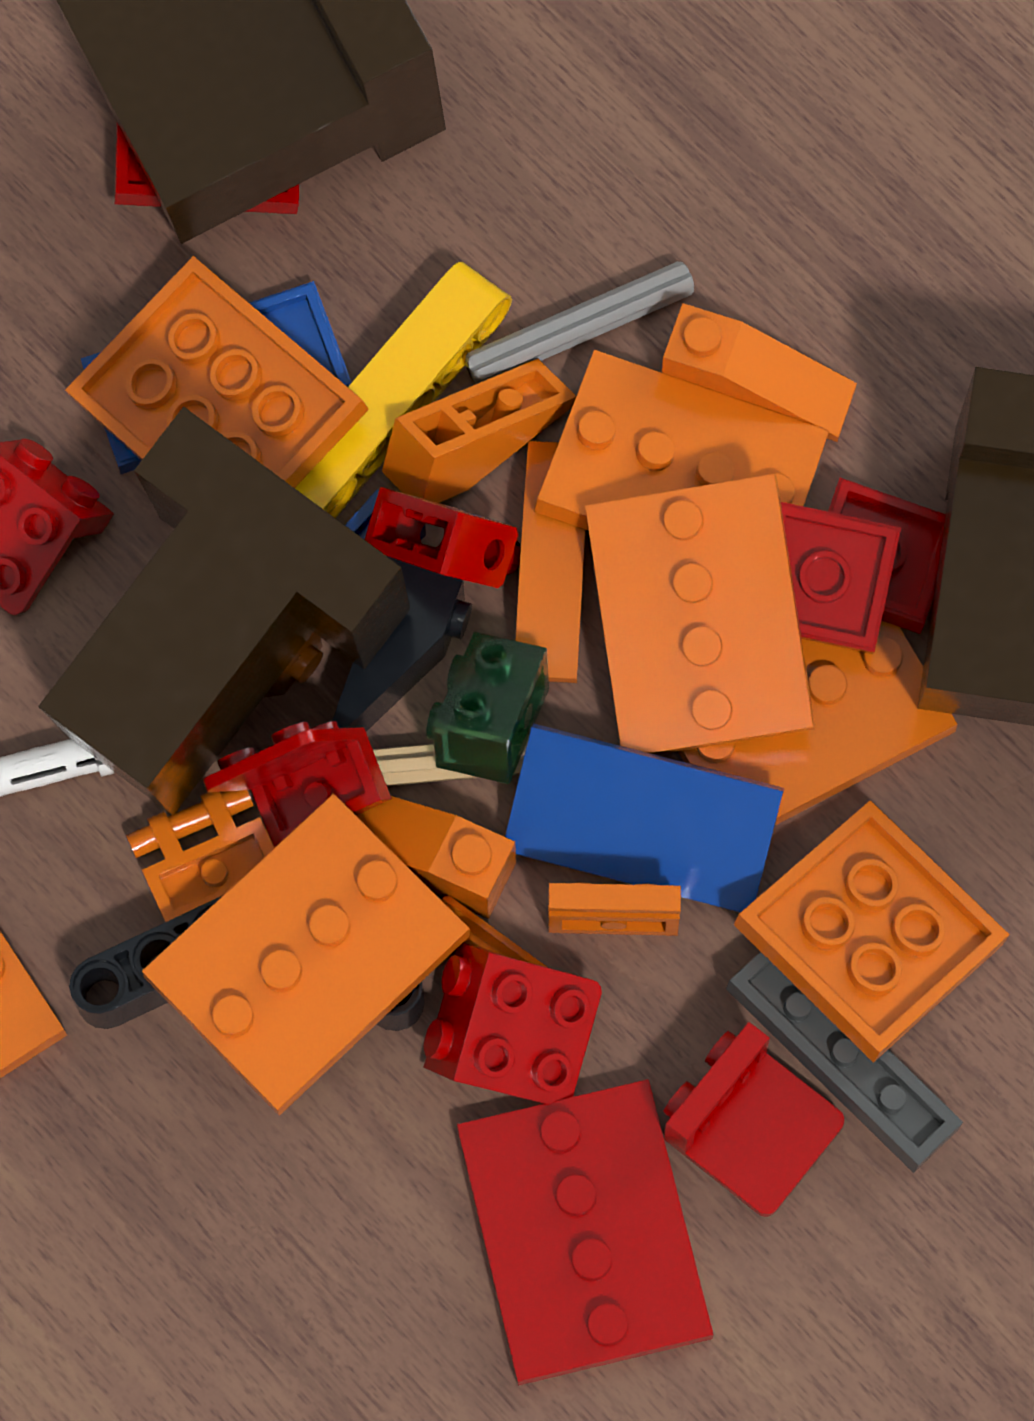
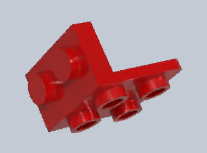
[0,438,114,615]
[203,721,392,848]
[423,943,602,1105]
[663,1022,845,1217]

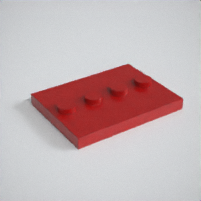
[457,1079,714,1386]

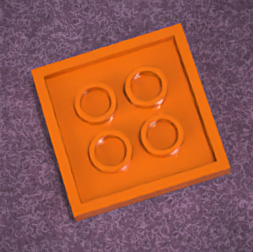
[733,800,1010,1063]

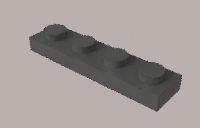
[726,952,963,1173]

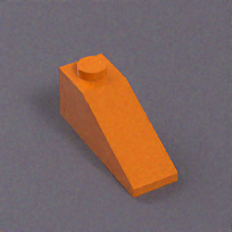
[662,303,857,442]
[382,358,576,503]
[356,796,516,919]

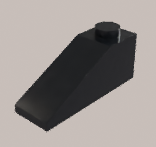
[332,558,472,732]

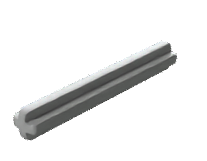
[465,261,694,384]

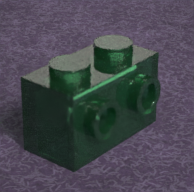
[426,632,549,784]

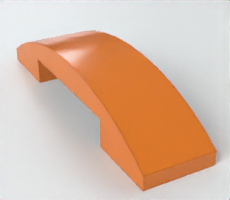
[514,441,585,683]

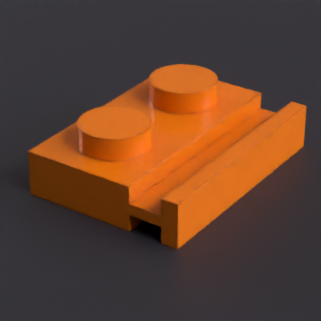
[548,882,681,936]

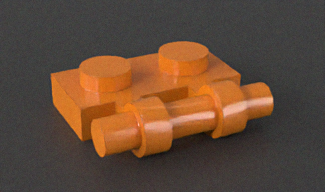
[126,790,274,922]

